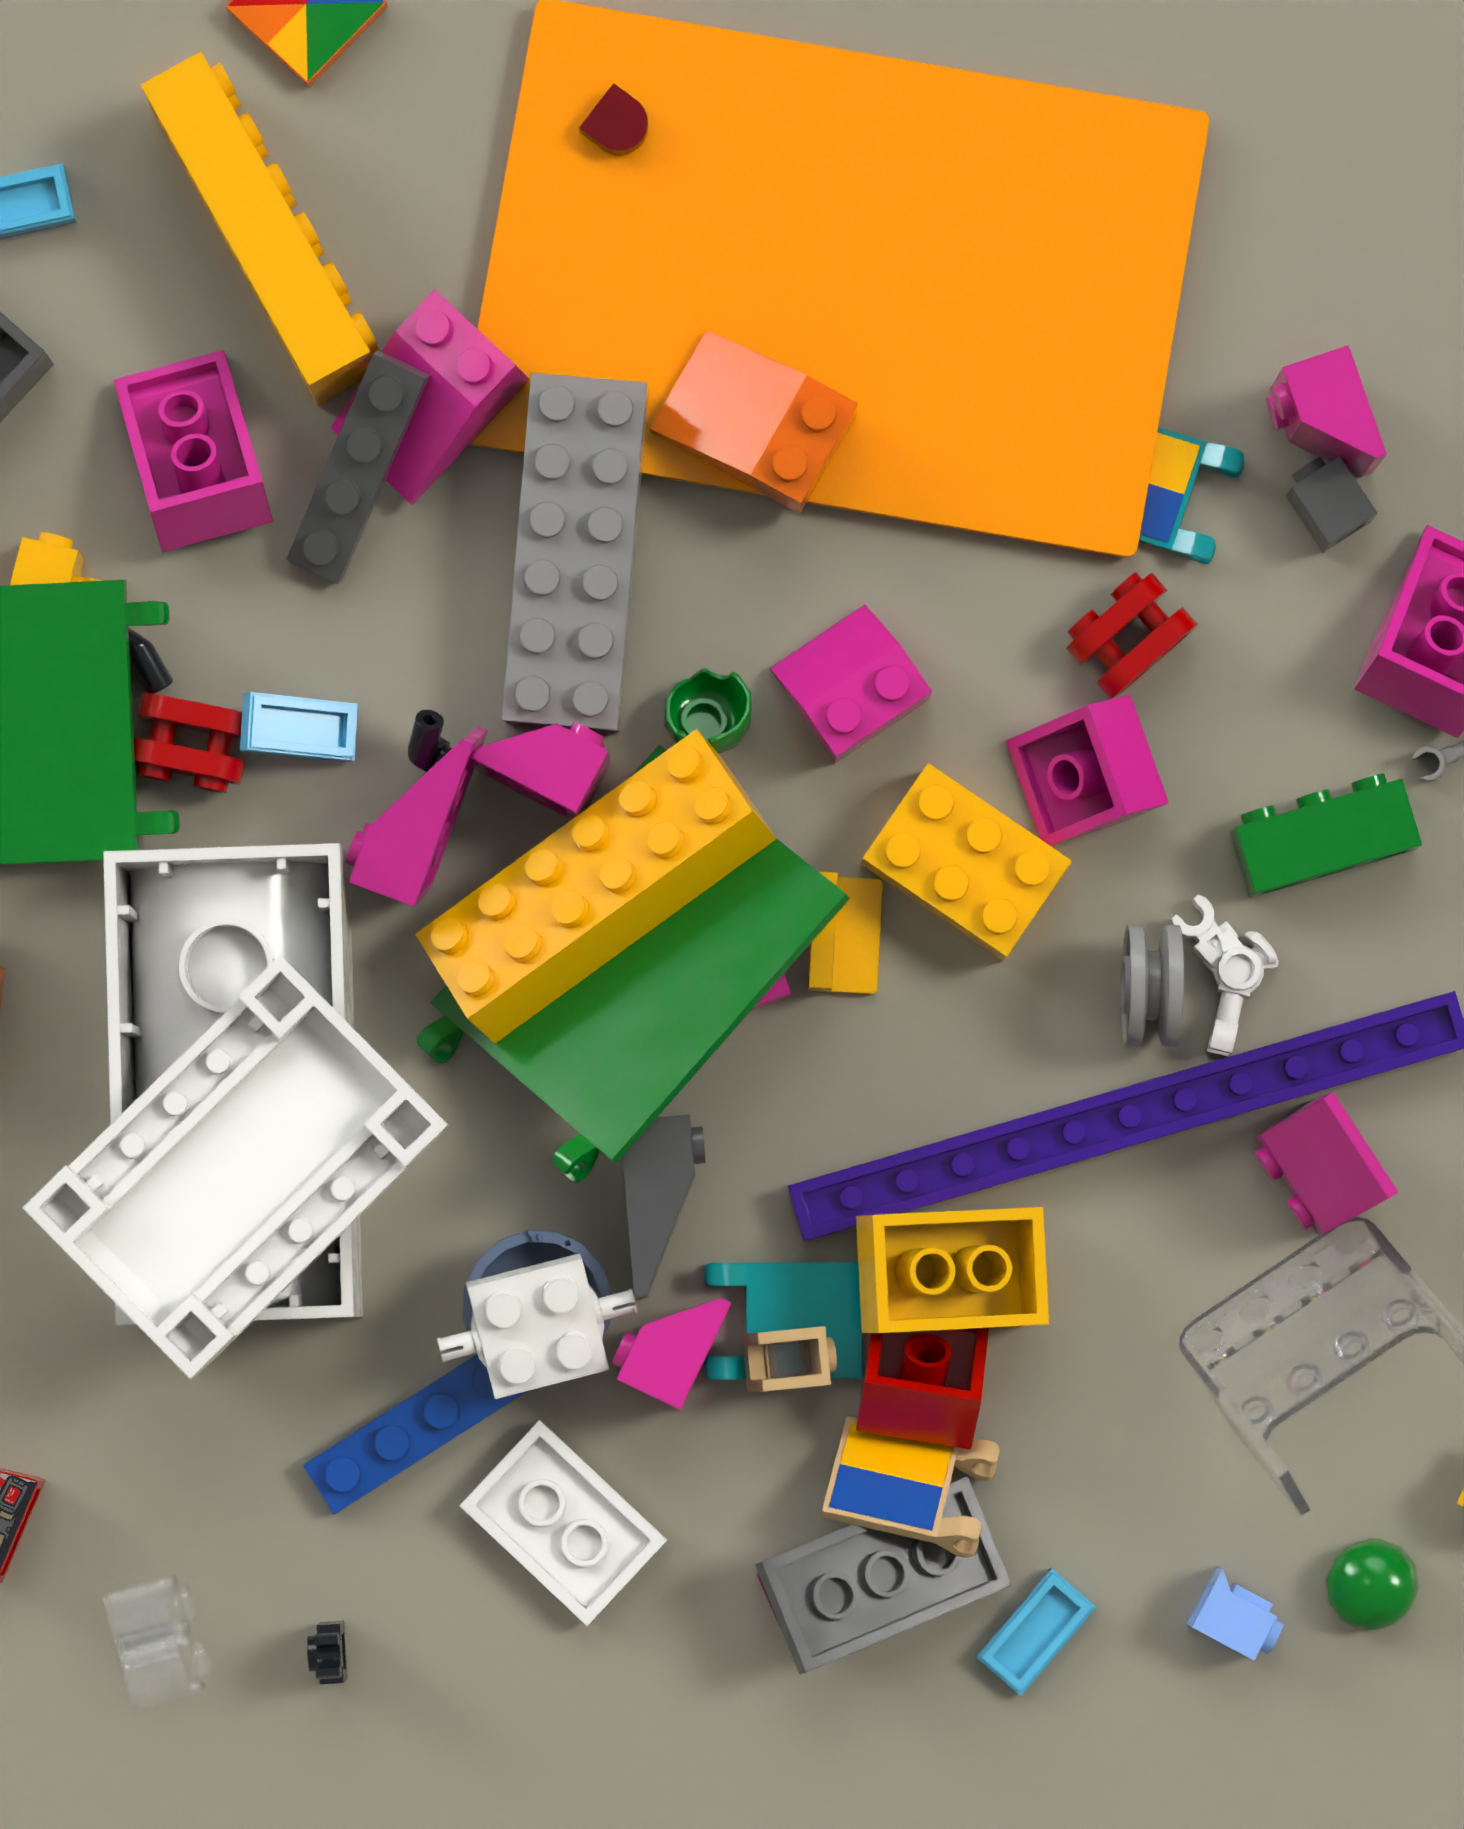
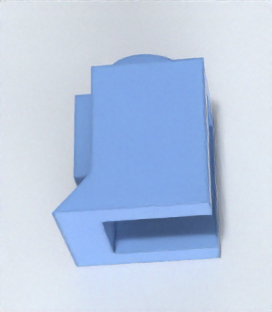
[1187,1566,1284,1661]

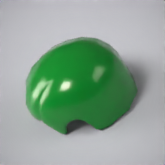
[664,668,752,754]
[1326,1538,1419,1631]

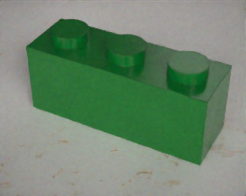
[1230,773,1422,898]

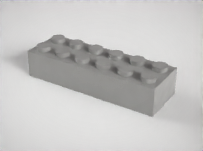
[501,373,649,732]

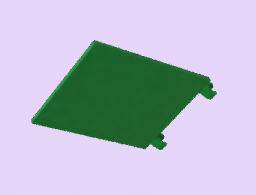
[0,580,180,864]
[416,744,850,1183]

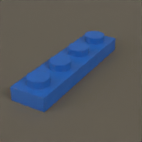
[303,1354,527,1515]

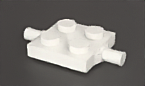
[437,1253,638,1399]

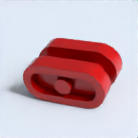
[1066,572,1198,699]
[134,693,245,793]

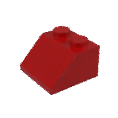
[856,1328,989,1450]

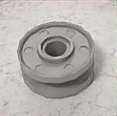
[1121,924,1184,1046]

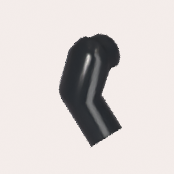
[128,627,173,694]
[408,710,452,772]

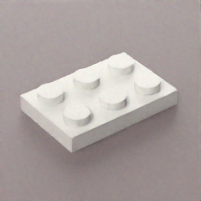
[459,1420,667,1626]

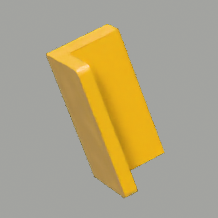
[808,872,883,994]

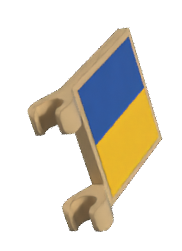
[821,1416,1000,1558]

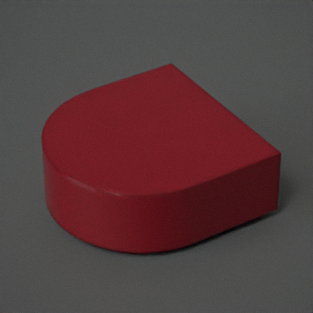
[579,83,648,155]

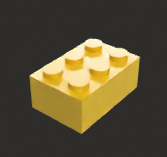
[861,763,1072,961]
[856,1207,1049,1333]

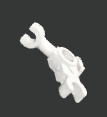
[1170,894,1279,1057]

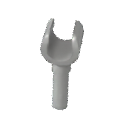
[1412,741,1464,782]

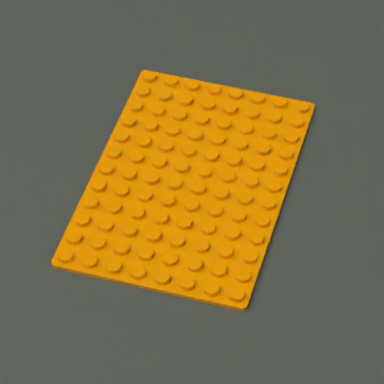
[470,0,1209,558]

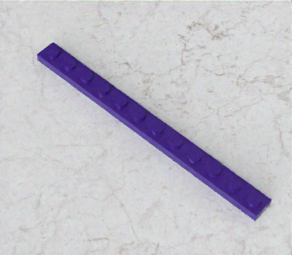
[787,991,1464,1242]

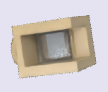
[741,1326,837,1392]

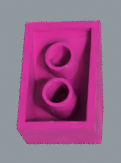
[330,289,530,505]
[113,350,273,553]
[1354,525,1464,738]
[345,726,488,907]
[1254,1092,1398,1234]

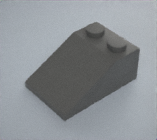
[622,1114,706,1298]

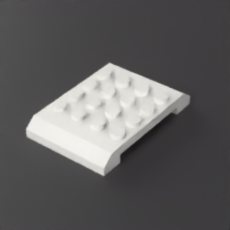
[23,955,449,1379]

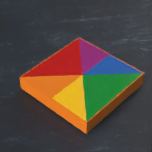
[225,0,388,88]

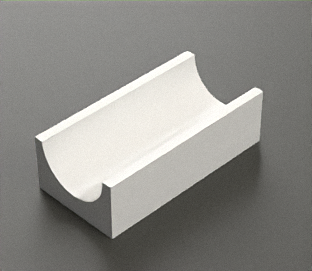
[103,843,363,1325]

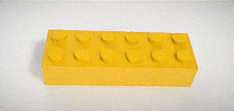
[140,52,379,406]
[415,729,777,1044]

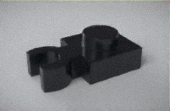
[307,1620,348,1684]

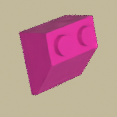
[1266,345,1387,477]
[770,605,932,764]
[1006,695,1169,847]
[472,722,611,820]
[612,1298,732,1410]

